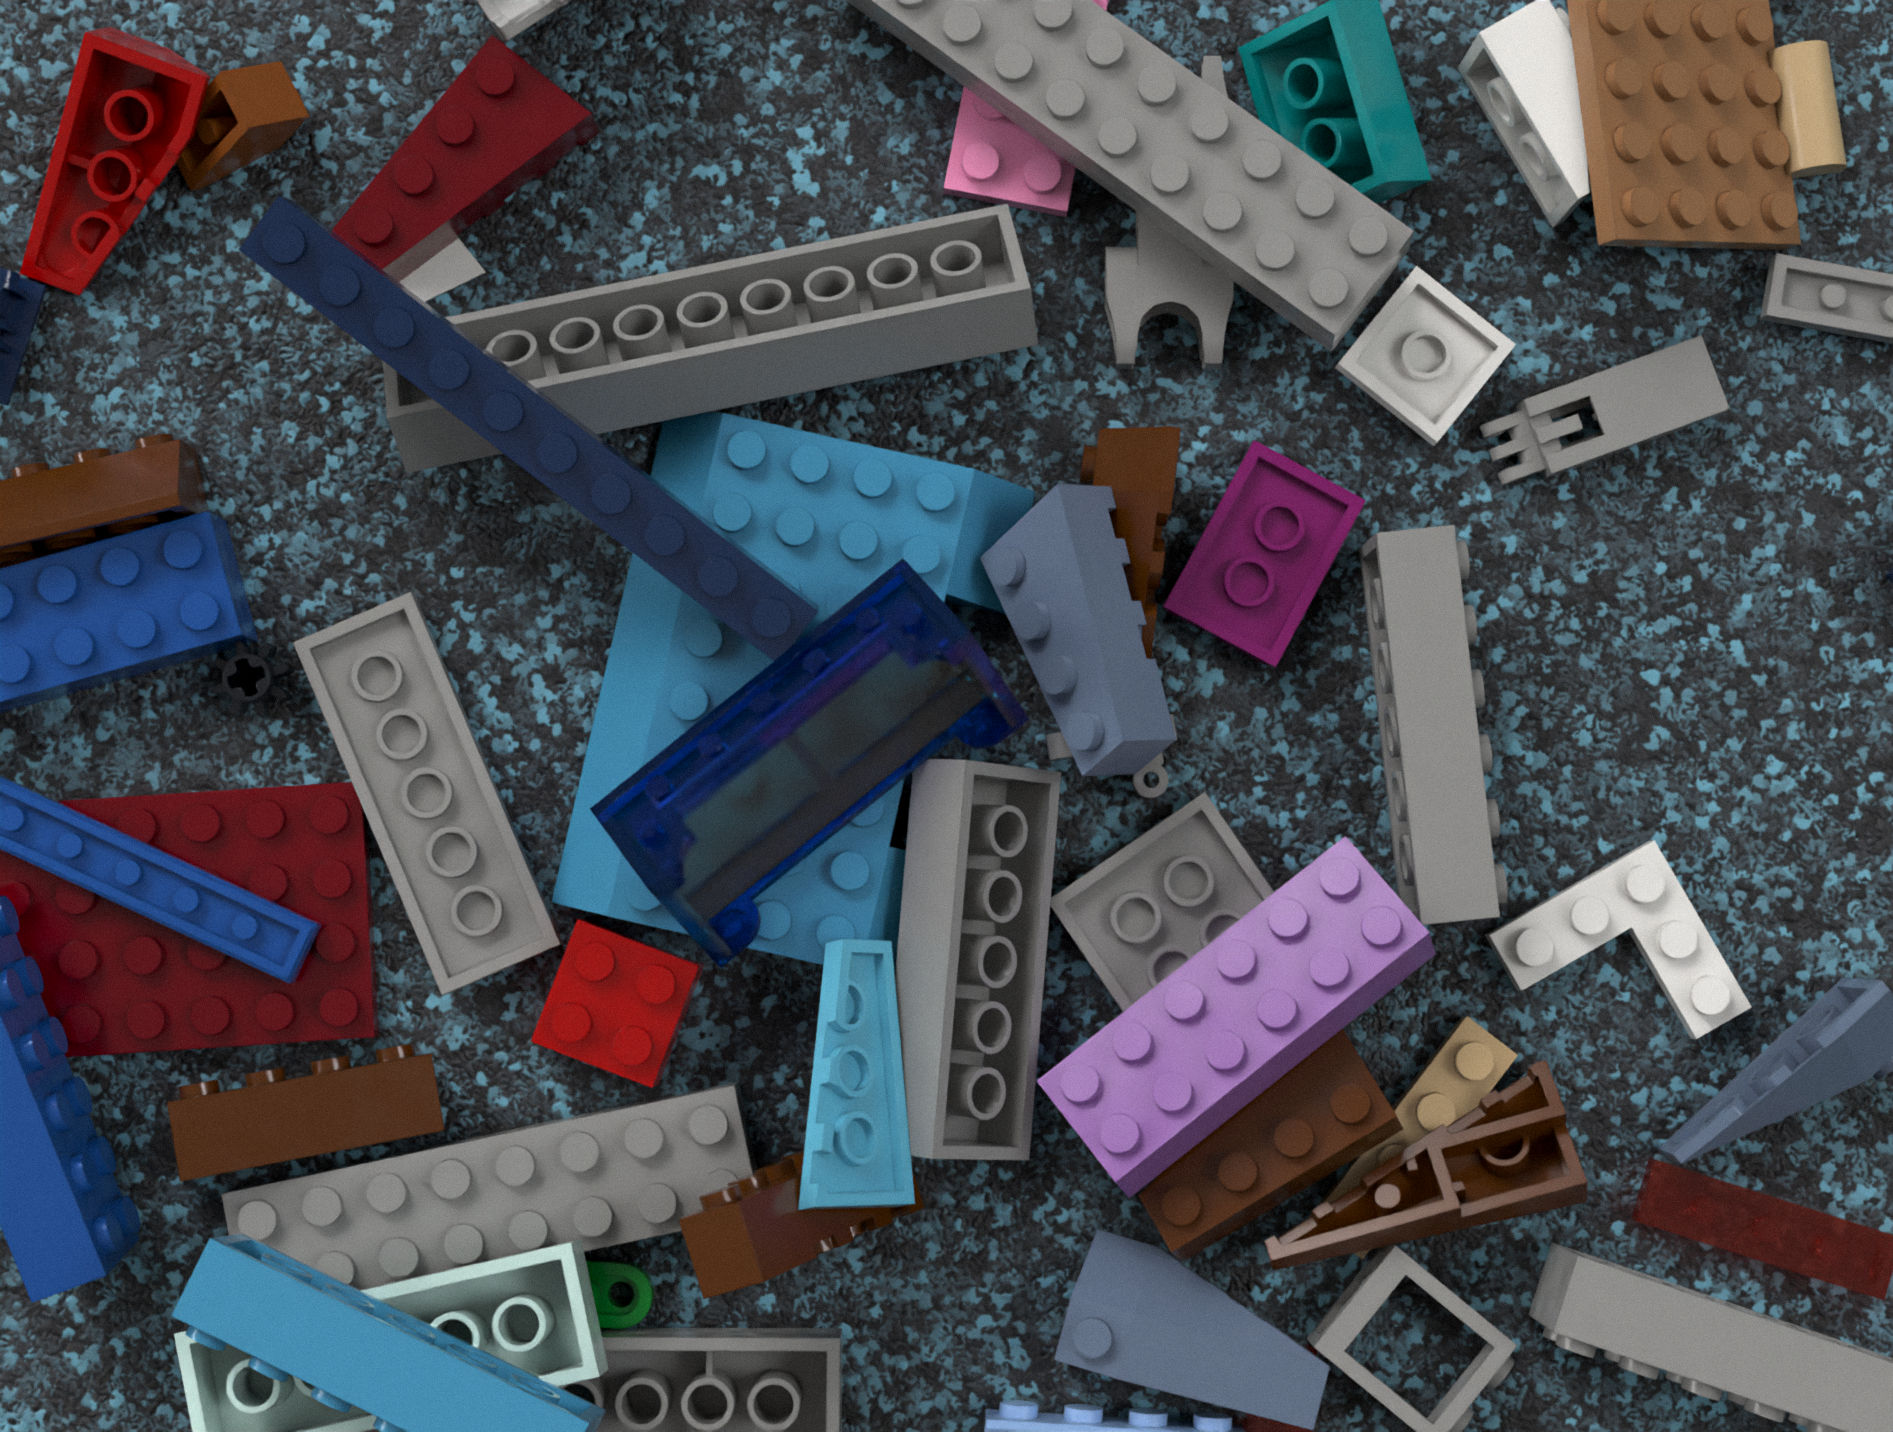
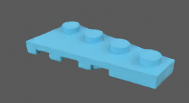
[798,939,915,1210]

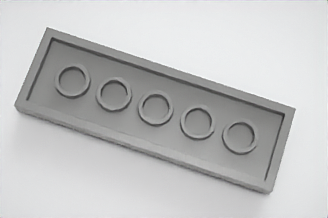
[293,592,563,995]

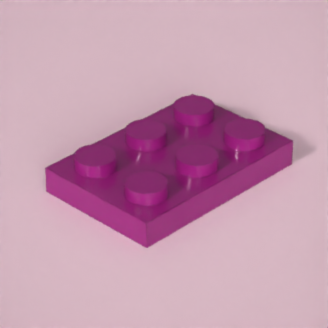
[1162,440,1366,669]

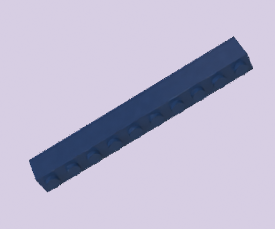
[238,195,819,664]

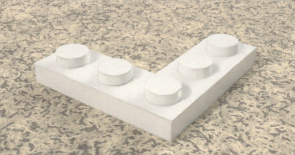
[1485,840,1752,1039]

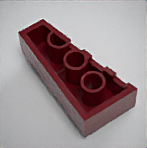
[332,35,600,282]

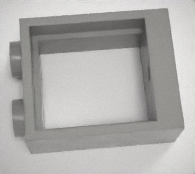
[1306,1244,1517,1432]

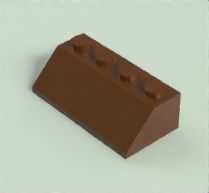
[0,434,209,569]

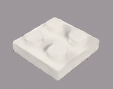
[1335,266,1516,446]

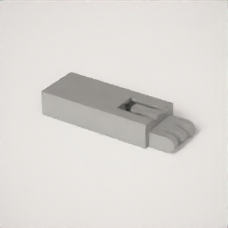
[1480,335,1730,486]

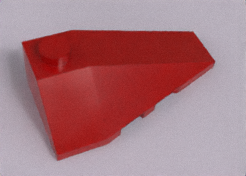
[19,27,211,295]

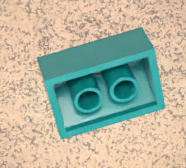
[1238,0,1432,204]

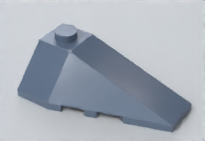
[1657,978,1893,1164]

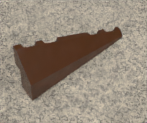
[1265,1060,1587,1270]

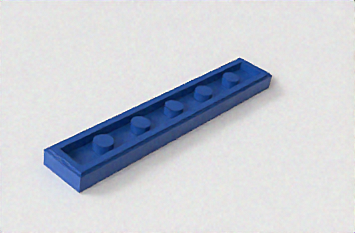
[0,775,322,984]

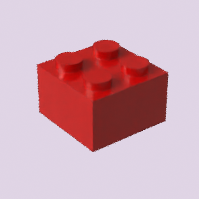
[530,919,705,1088]

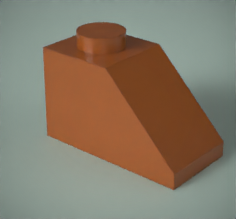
[176,61,310,191]

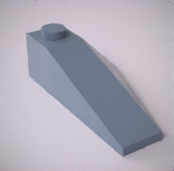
[1054,1229,1331,1430]

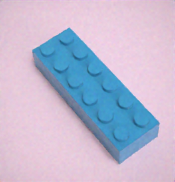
[171,1233,606,1432]

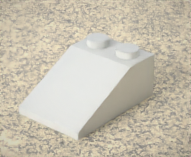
[1458,0,1590,228]

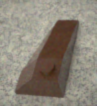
[1079,426,1181,659]

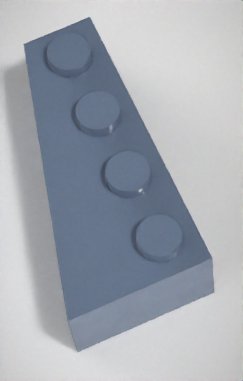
[980,484,1176,776]

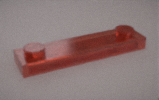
[1631,1158,1893,1300]

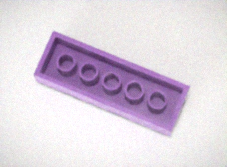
[1037,836,1436,1198]

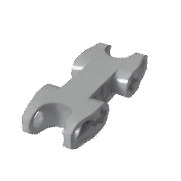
[1104,56,1234,369]

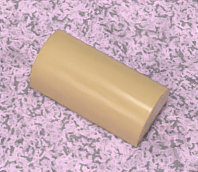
[1768,40,1847,179]

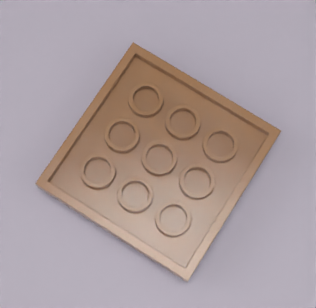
[1567,0,1801,250]

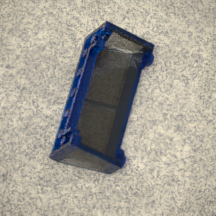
[590,558,1029,968]

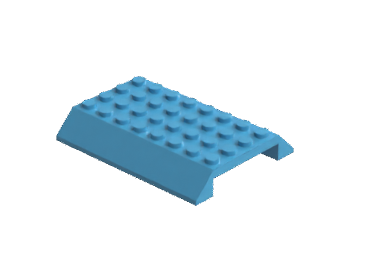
[552,412,1035,973]

